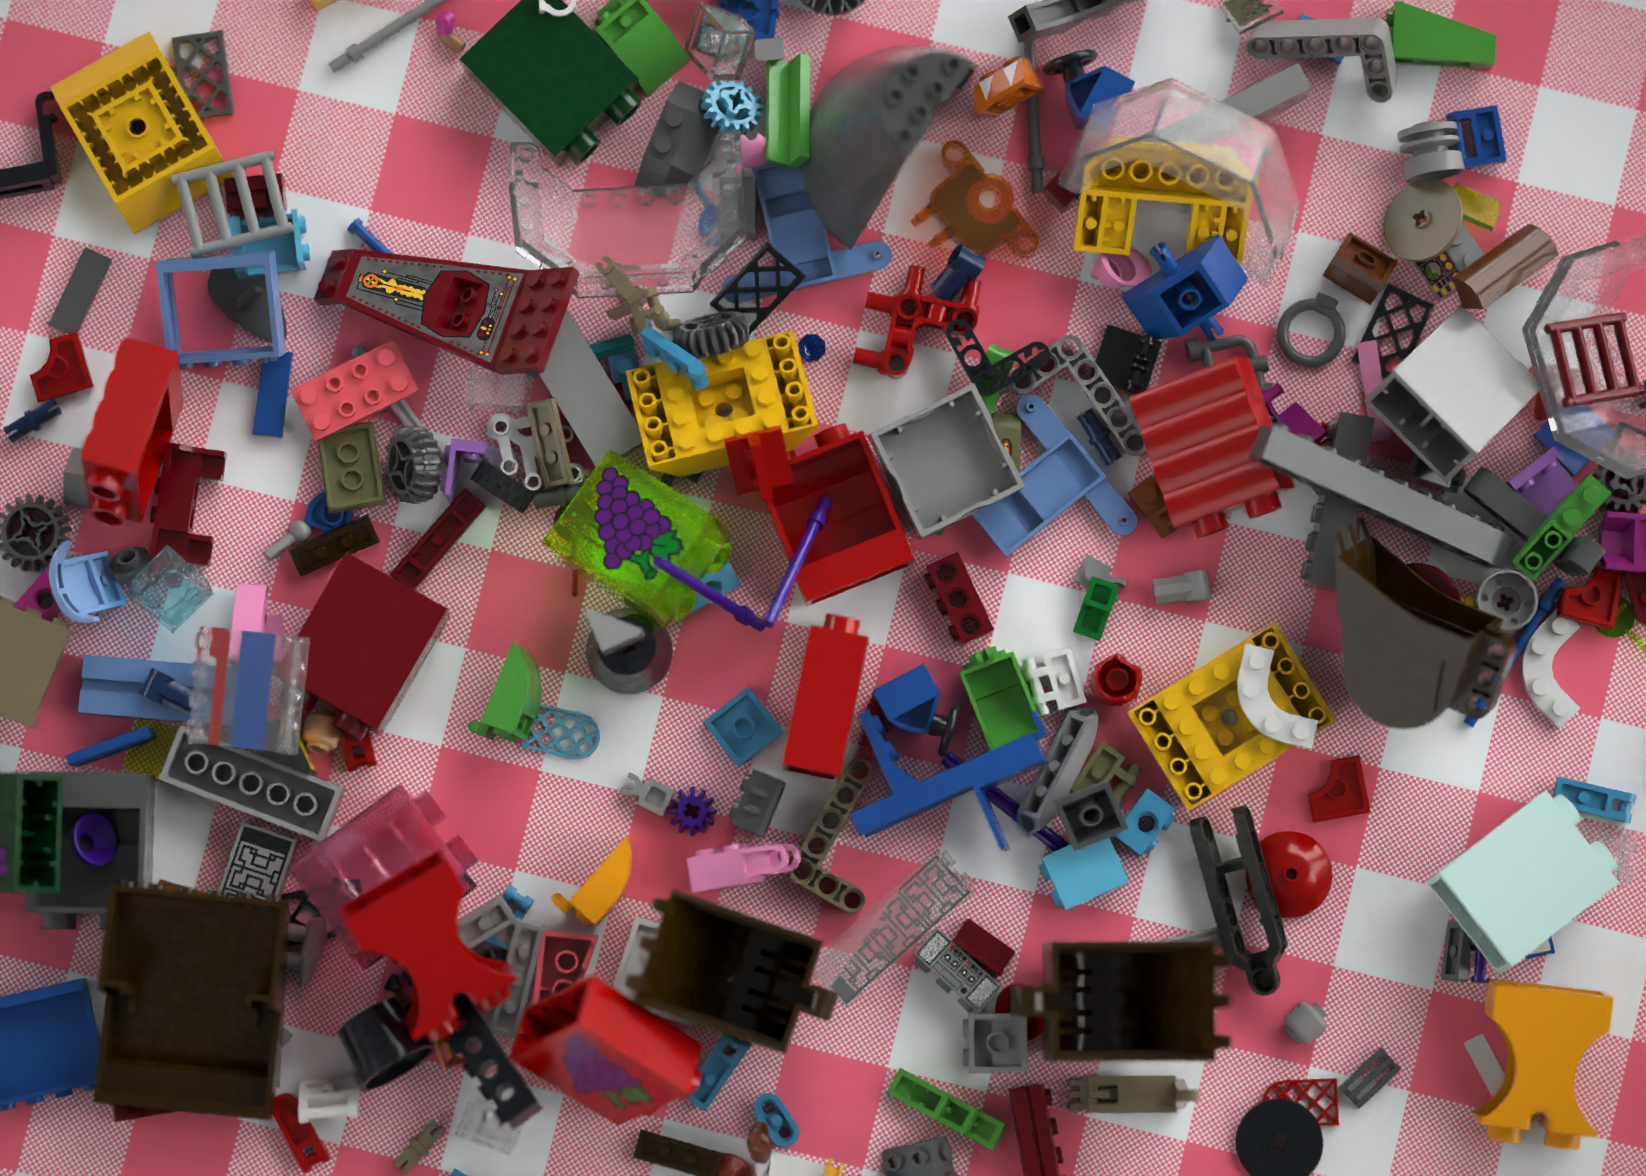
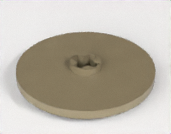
[1384,179,1463,262]

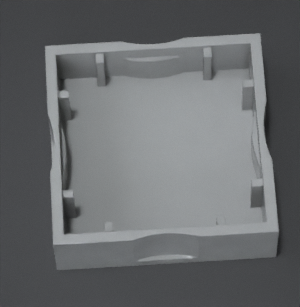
[868,383,1026,540]

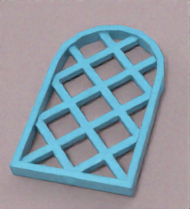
[521,704,600,759]

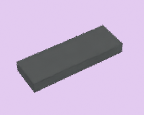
[49,247,112,334]

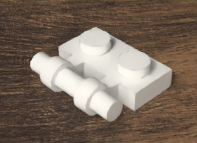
[1023,647,1087,716]

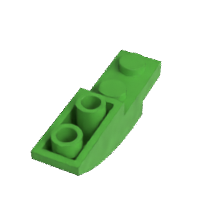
[1512,473,1611,581]

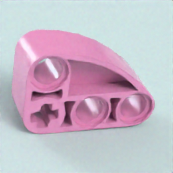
[230,584,268,667]

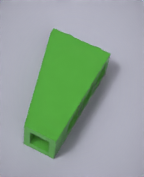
[1386,1,1496,69]

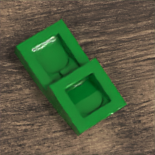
[1073,576,1119,641]

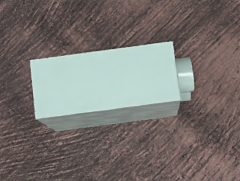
[1426,790,1619,974]

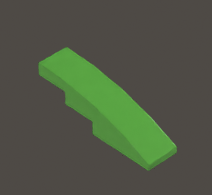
[886,1068,1007,1151]

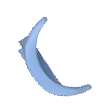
[49,540,127,623]

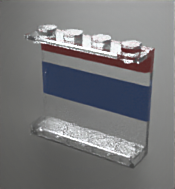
[186,626,310,755]

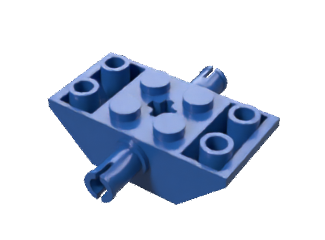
[1121,233,1248,341]

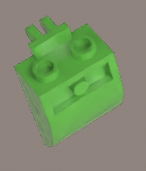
[593,0,691,97]
[468,641,542,743]
[958,646,1038,751]

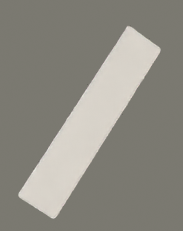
[1464,1034,1531,1123]

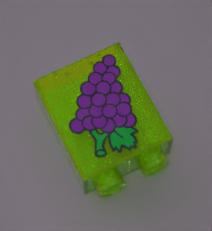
[542,449,732,630]

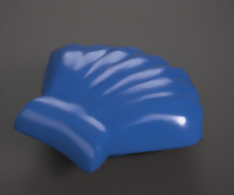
[305,491,354,532]

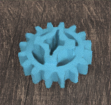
[701,77,763,137]

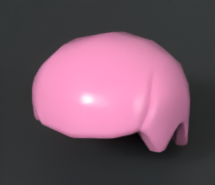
[731,133,769,168]

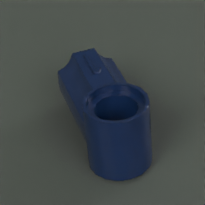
[932,244,986,301]
[139,668,202,717]

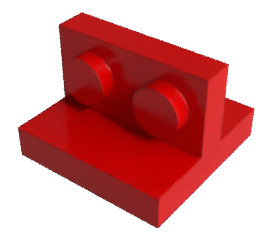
[724,425,794,500]

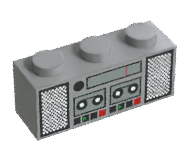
[913,928,1002,1013]

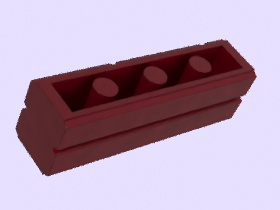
[1008,1083,1066,1176]

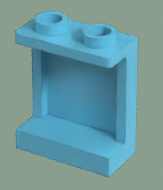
[228,209,311,279]
[1038,837,1129,911]

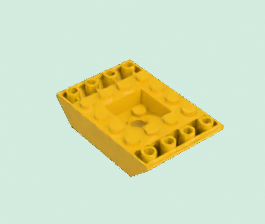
[50,31,234,234]
[625,330,819,477]
[1127,622,1336,811]

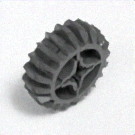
[672,311,750,359]
[385,426,443,504]
[0,494,72,572]

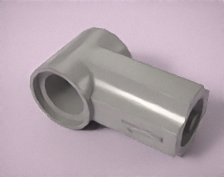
[1152,570,1212,605]

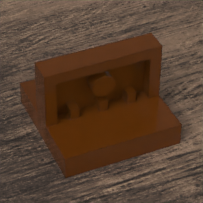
[1322,232,1398,305]

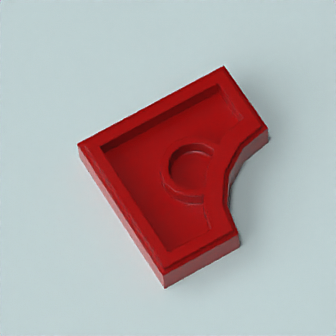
[30,331,94,403]
[1556,567,1624,630]
[1307,755,1371,823]

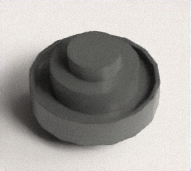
[109,546,153,584]

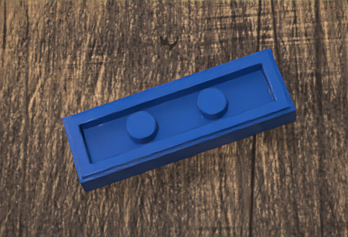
[253,352,293,438]
[66,726,157,768]

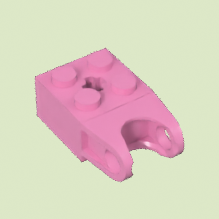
[687,843,801,893]

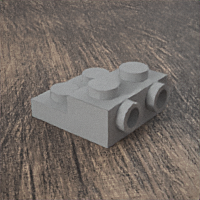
[963,1013,1027,1073]

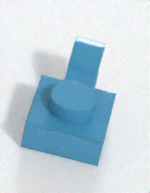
[608,351,640,404]

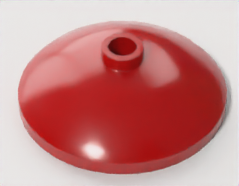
[1245,831,1333,918]

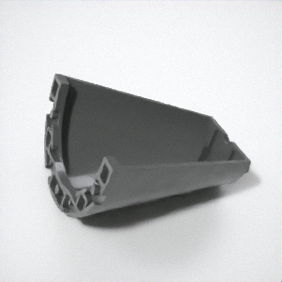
[801,45,977,250]

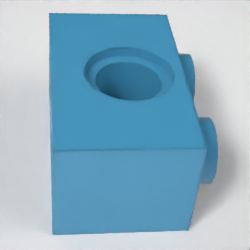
[1112,788,1176,856]

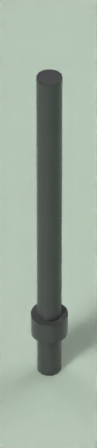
[1024,39,1045,193]

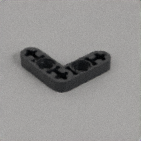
[946,319,1051,396]

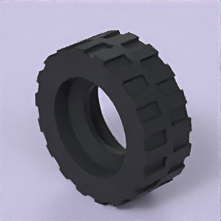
[470,460,536,514]

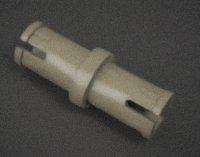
[393,1119,446,1175]

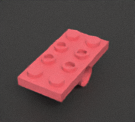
[290,339,420,443]

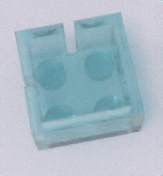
[127,545,214,633]

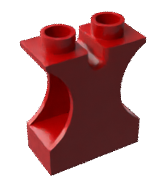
[338,848,518,1041]

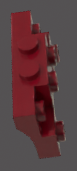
[149,442,227,567]

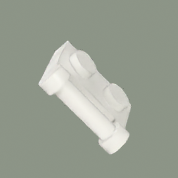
[298,1075,359,1124]

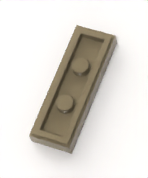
[526,398,574,488]

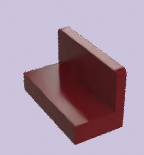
[952,918,1016,975]

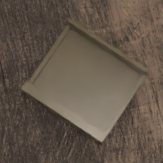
[0,596,75,729]

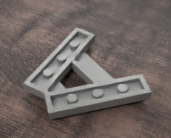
[457,894,545,1038]

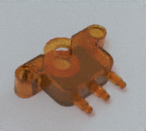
[911,140,1039,266]

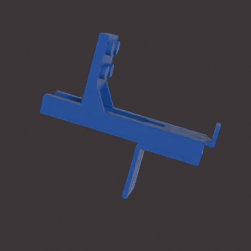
[851,710,1049,852]

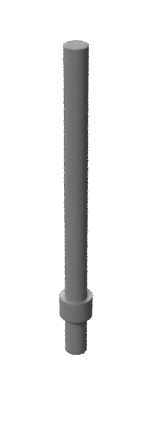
[328,0,447,73]

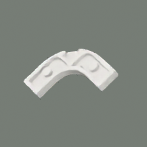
[1522,608,1580,729]
[1237,644,1318,749]

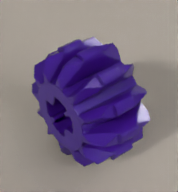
[668,787,717,836]

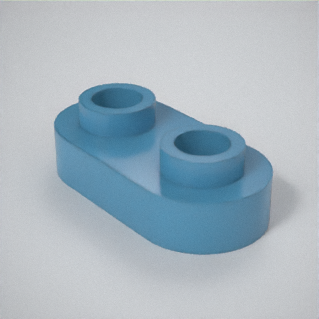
[754,1093,799,1147]

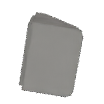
[754,37,784,61]

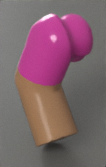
[436,11,466,54]

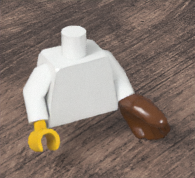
[747,1122,844,1176]

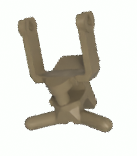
[596,256,682,336]

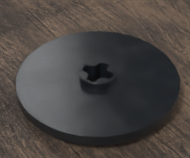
[1235,1098,1323,1176]

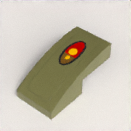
[992,413,1021,471]

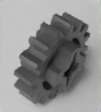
[1592,451,1646,513]

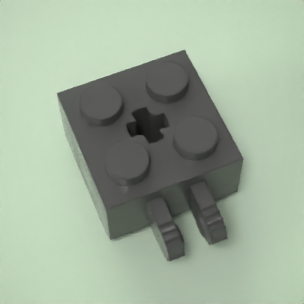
[728,769,786,838]

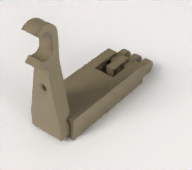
[1067,1075,1200,1113]

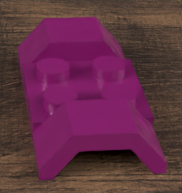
[1598,511,1646,573]

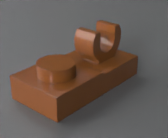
[1127,476,1177,539]

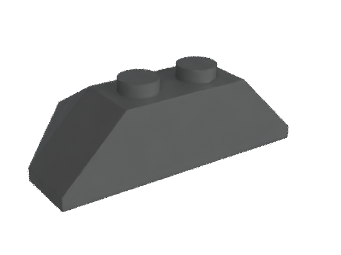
[635,81,720,196]

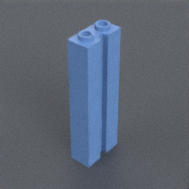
[78,655,239,727]

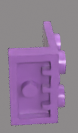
[440,438,490,502]
[1506,446,1577,516]

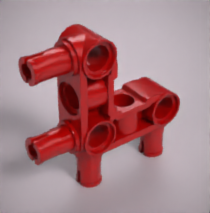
[852,265,982,379]

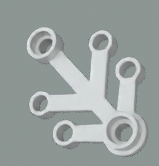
[487,413,585,491]

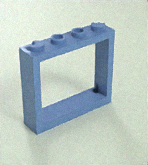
[156,250,286,369]

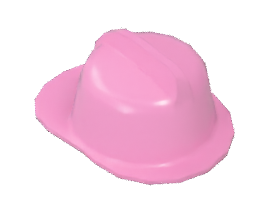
[1090,248,1153,290]

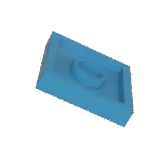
[703,687,784,768]

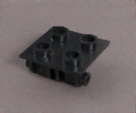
[1090,325,1162,394]

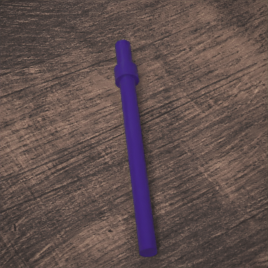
[762,496,832,628]
[653,555,765,631]

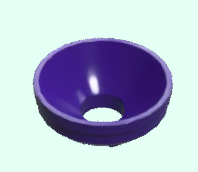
[69,813,118,866]

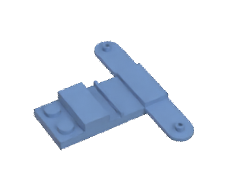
[722,163,892,304]
[971,393,1138,558]

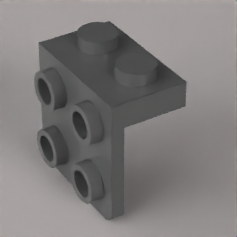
[882,1136,957,1176]

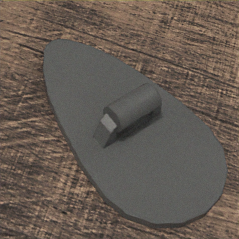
[207,268,287,342]

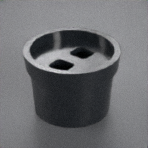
[337,997,436,1092]

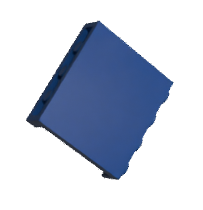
[0,978,100,1111]

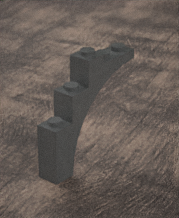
[1008,0,1140,43]

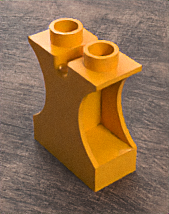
[1472,978,1614,1150]

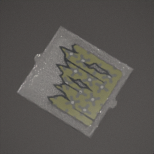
[1218,0,1284,35]

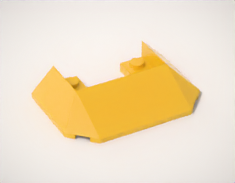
[1072,139,1254,264]

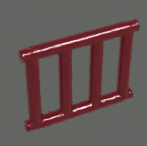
[1544,312,1645,408]

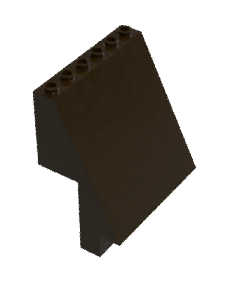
[93,881,290,1121]

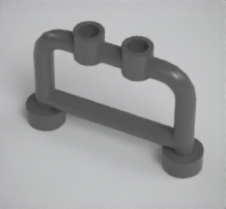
[1185,335,1273,392]

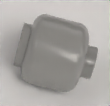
[1283,1001,1327,1045]

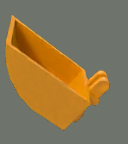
[551,836,632,926]

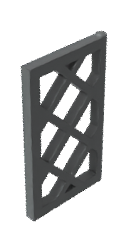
[172,30,235,119]

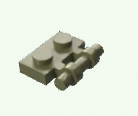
[1070,741,1142,807]

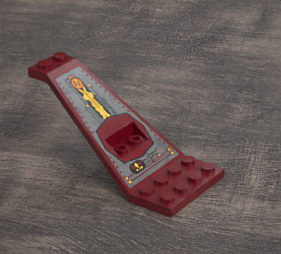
[313,249,579,375]

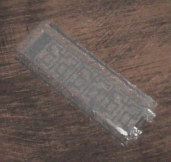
[814,849,976,1009]

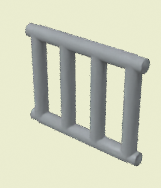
[170,150,294,257]

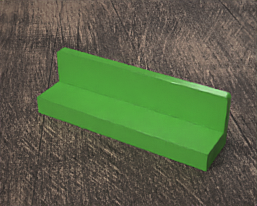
[766,53,810,169]

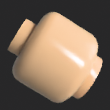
[301,709,341,754]

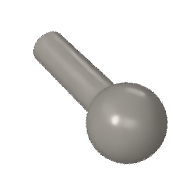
[263,519,312,561]

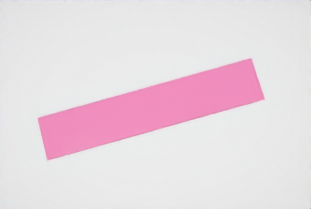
[1357,340,1391,442]

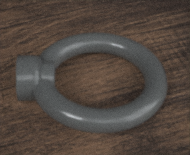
[1277,292,1346,367]

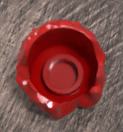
[1089,653,1143,706]

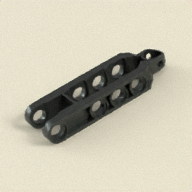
[1189,805,1288,996]

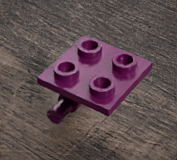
[1261,382,1328,444]

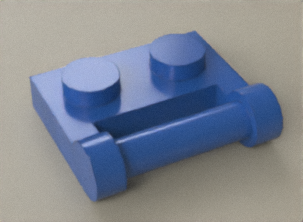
[1446,105,1507,170]

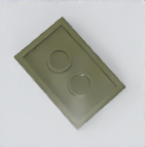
[318,422,386,514]

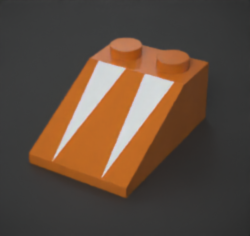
[974,56,1045,117]

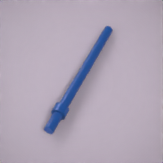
[1463,577,1566,728]

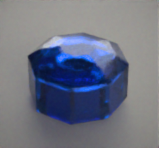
[799,334,825,362]

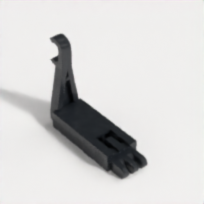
[0,91,62,200]

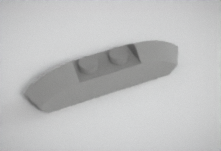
[1017,707,1098,837]

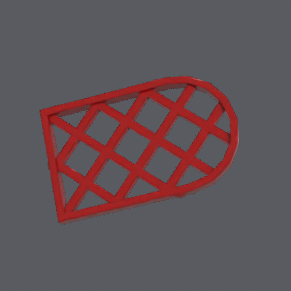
[1262,1078,1339,1126]

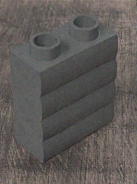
[25,771,155,930]

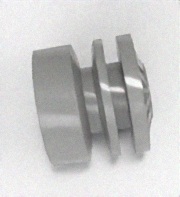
[1397,121,1465,183]
[1473,570,1539,634]

